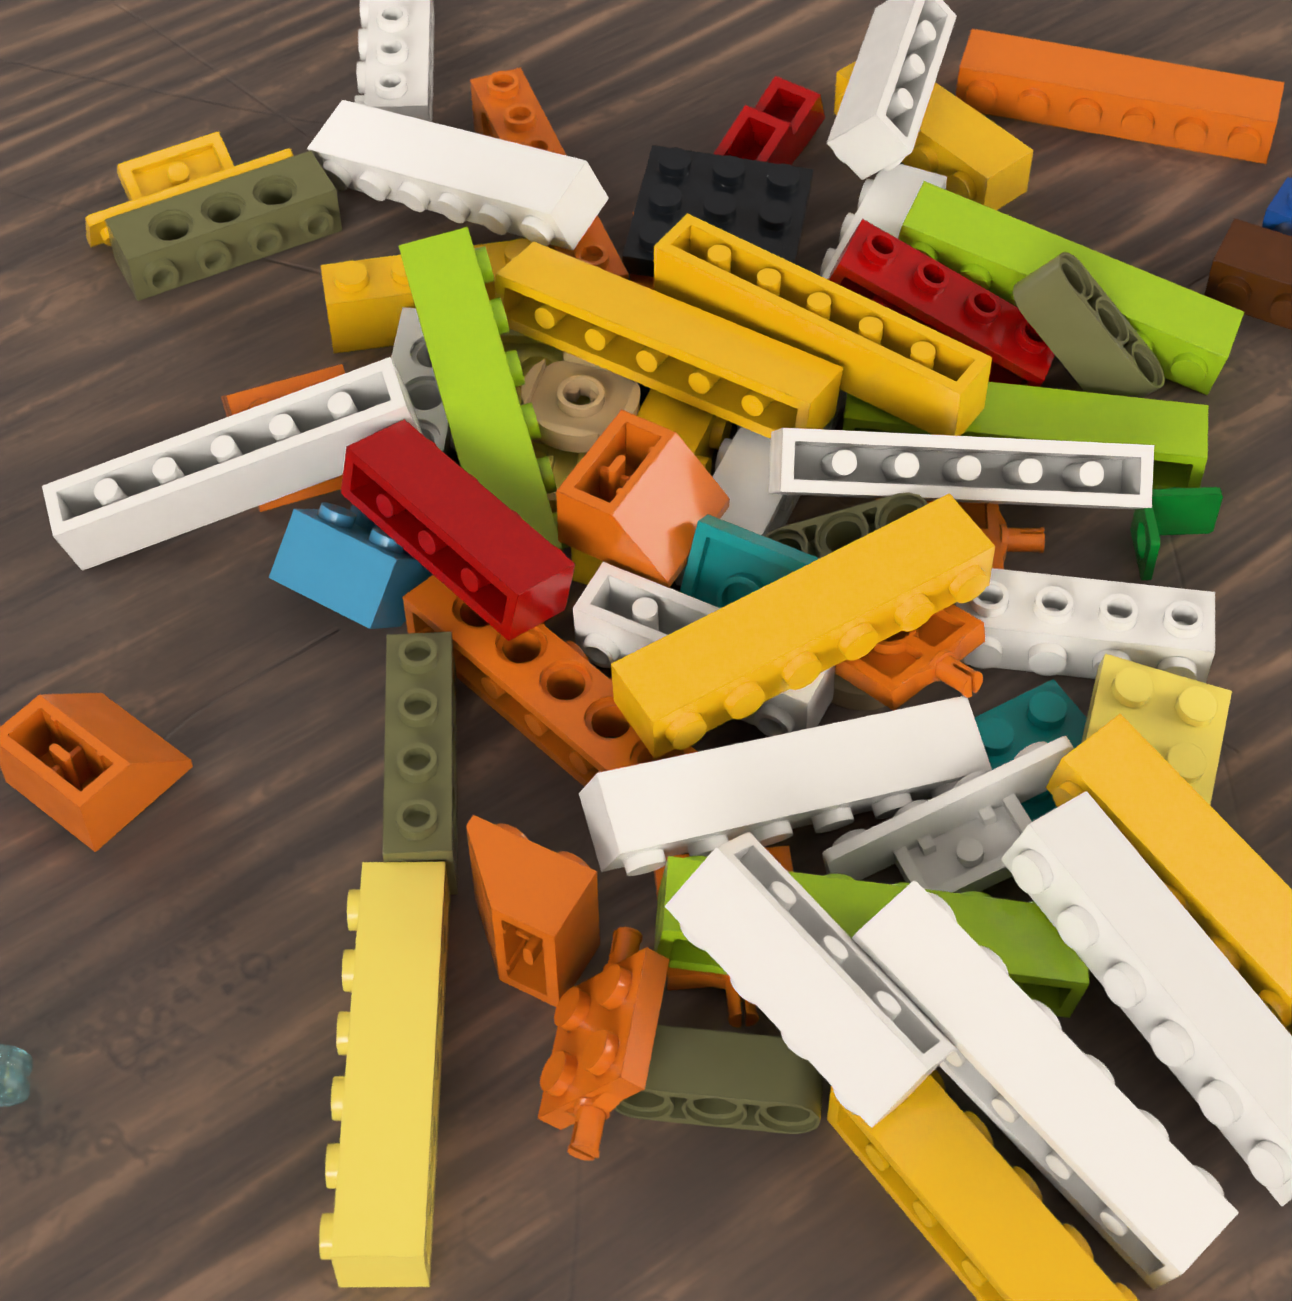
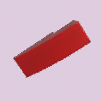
[713,76,825,165]

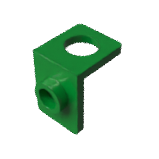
[1130,487,1223,581]

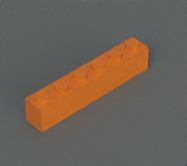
[956,28,1285,164]

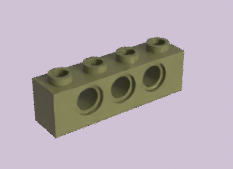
[105,151,342,301]
[383,632,458,895]

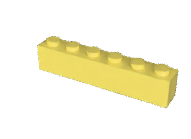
[319,862,450,1288]

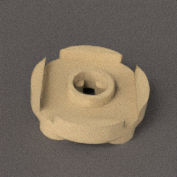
[521,352,640,453]

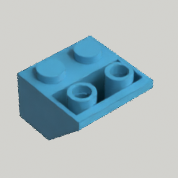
[269,502,433,629]

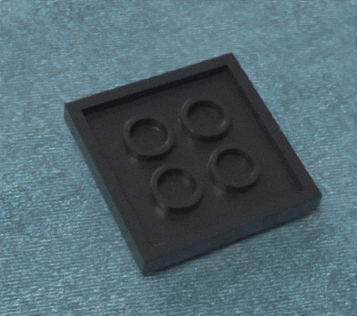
[622,145,814,277]

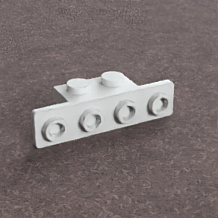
[822,736,1074,893]

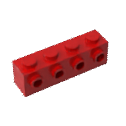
[828,219,1055,387]
[341,419,575,641]

